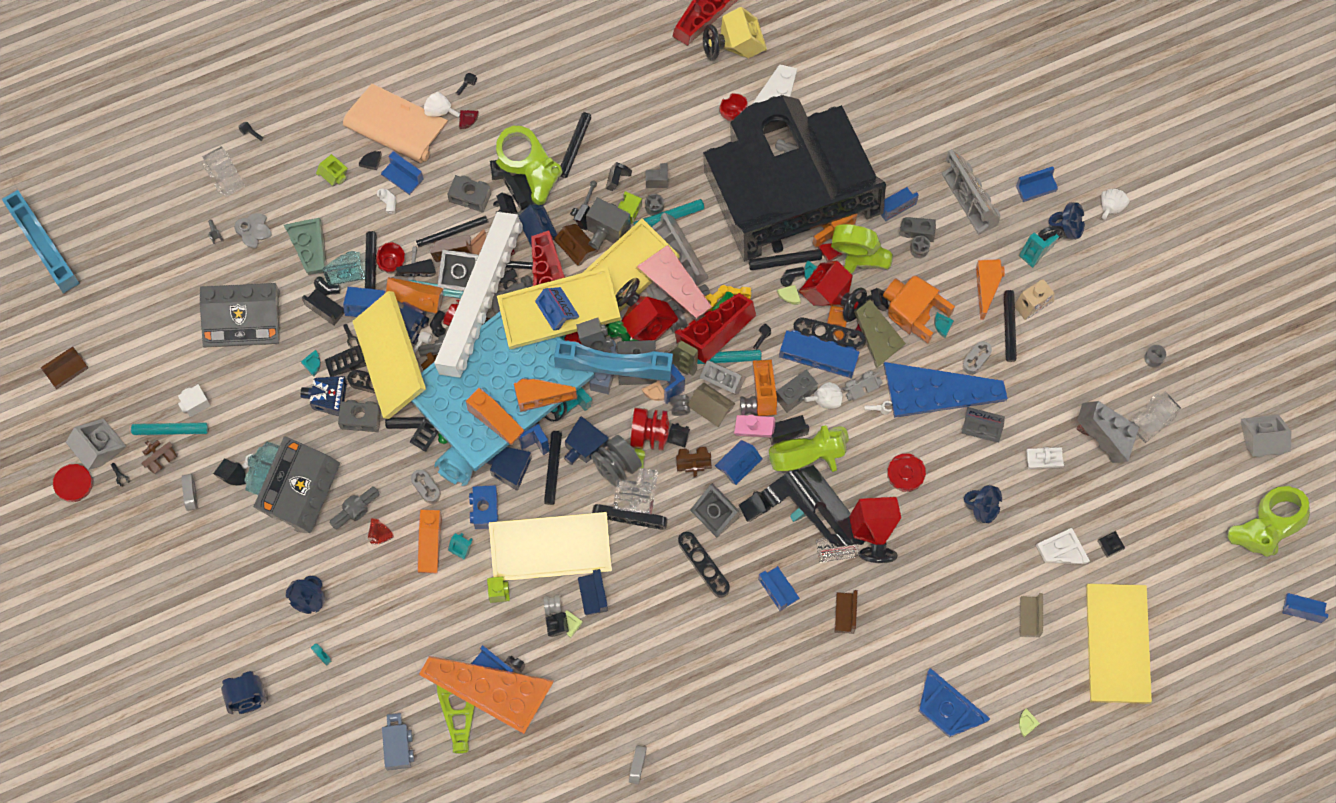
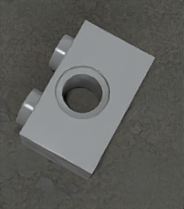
[700,360,746,394]

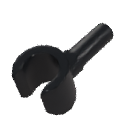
[456,73,477,95]
[238,122,264,141]
[343,324,359,348]
[753,324,771,350]
[111,463,129,487]

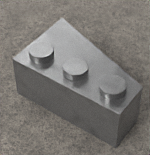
[1077,401,1139,463]

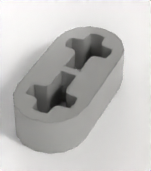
[963,341,992,374]
[411,470,440,504]
[182,474,197,511]
[629,745,647,785]

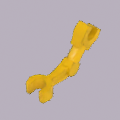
[705,285,752,311]

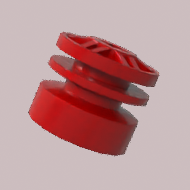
[630,408,669,451]

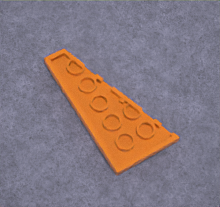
[419,656,554,734]

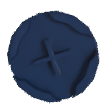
[1049,202,1085,239]
[964,485,1002,523]
[286,575,325,614]

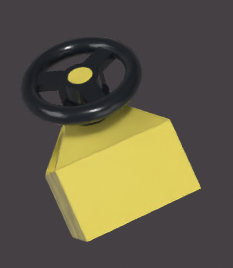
[703,7,767,61]

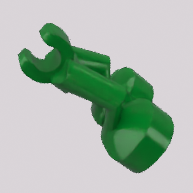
[605,321,640,341]

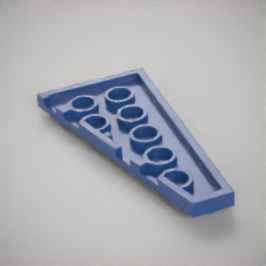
[883,362,1008,418]

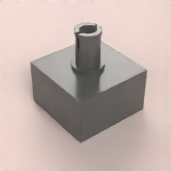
[586,197,631,250]
[617,340,657,385]

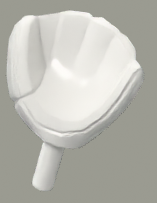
[424,92,460,117]
[1101,189,1130,220]
[804,382,843,409]

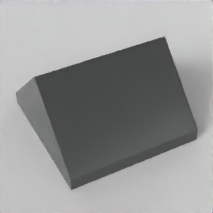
[437,250,479,291]
[690,483,739,538]

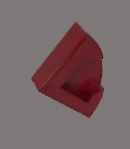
[459,110,479,129]

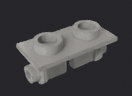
[841,370,883,401]

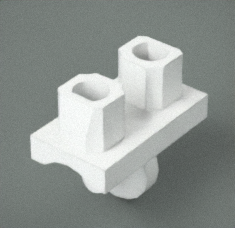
[1026,447,1064,469]

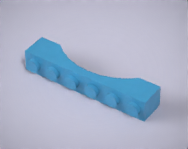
[2,190,80,293]
[554,340,673,381]

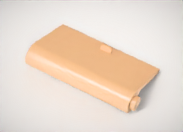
[343,84,448,163]

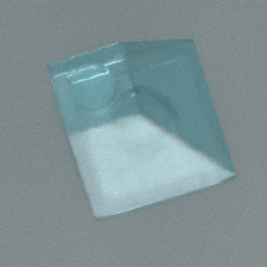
[322,251,365,285]

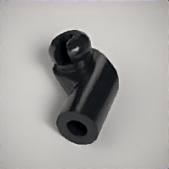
[781,267,805,287]
[314,276,340,295]
[430,310,446,337]

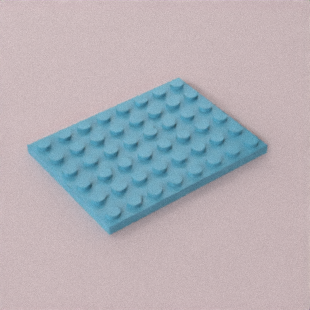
[411,312,595,471]

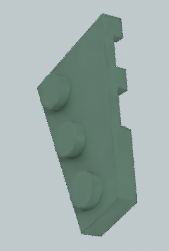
[284,218,327,275]

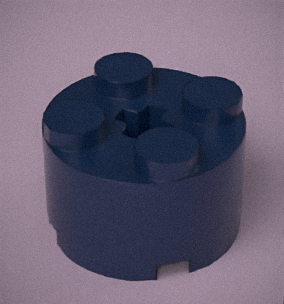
[399,302,429,345]
[221,671,267,714]

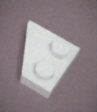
[1036,528,1090,564]

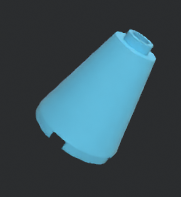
[434,446,473,486]

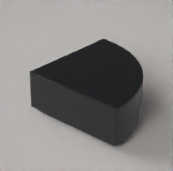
[359,151,382,170]
[505,656,525,673]

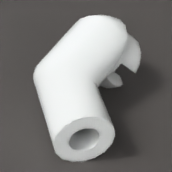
[377,188,396,214]

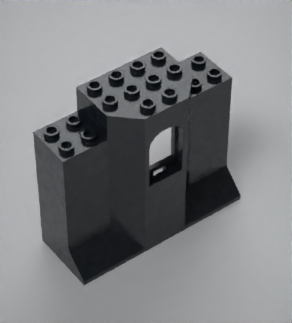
[703,95,886,262]

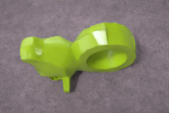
[496,125,562,205]
[831,224,893,274]
[769,425,849,472]
[1227,486,1310,557]

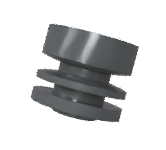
[591,435,642,487]

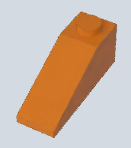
[976,259,1005,320]
[386,277,444,313]
[753,360,777,416]
[514,379,577,412]
[466,388,524,445]
[418,510,442,573]

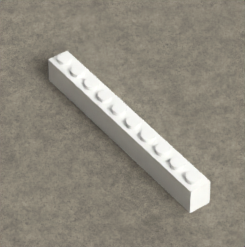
[434,212,523,378]

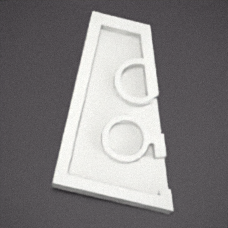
[752,65,797,104]

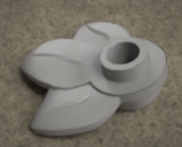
[234,213,272,248]

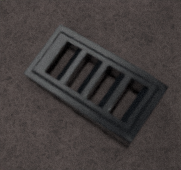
[394,259,436,277]
[324,345,367,377]
[410,417,438,452]

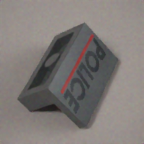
[962,407,1005,443]

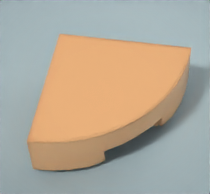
[642,381,664,401]

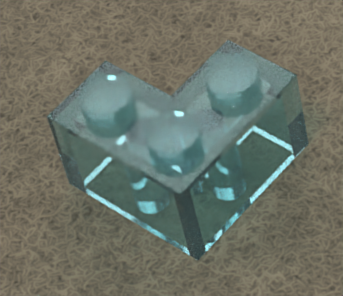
[245,441,279,495]

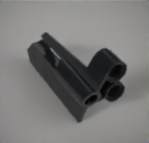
[761,465,865,547]

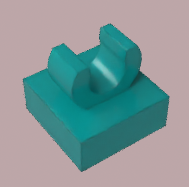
[448,533,473,560]

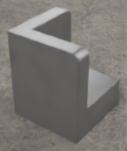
[645,163,668,188]

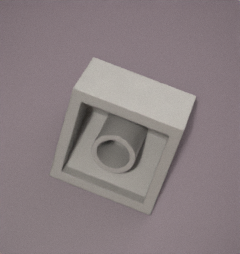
[1241,414,1292,457]
[66,419,126,470]

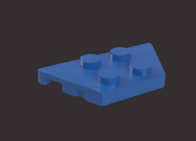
[919,668,990,738]

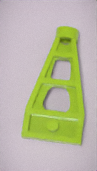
[437,685,475,754]

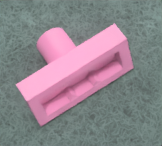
[734,415,776,438]

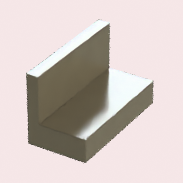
[688,383,735,427]
[1020,593,1043,638]

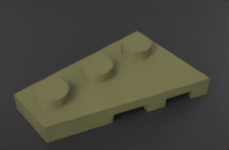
[854,300,906,368]
[664,341,698,376]

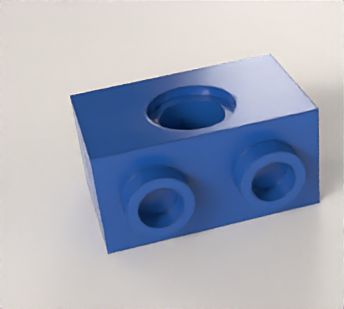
[469,485,498,529]

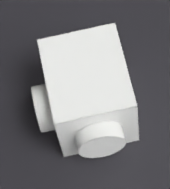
[178,385,211,417]

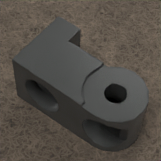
[899,217,936,242]

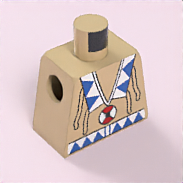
[1015,279,1055,320]

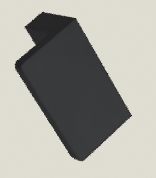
[503,172,535,210]
[302,288,344,326]
[769,415,809,445]

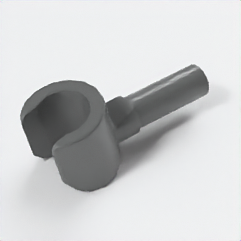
[208,219,223,244]

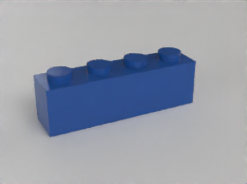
[779,330,860,379]

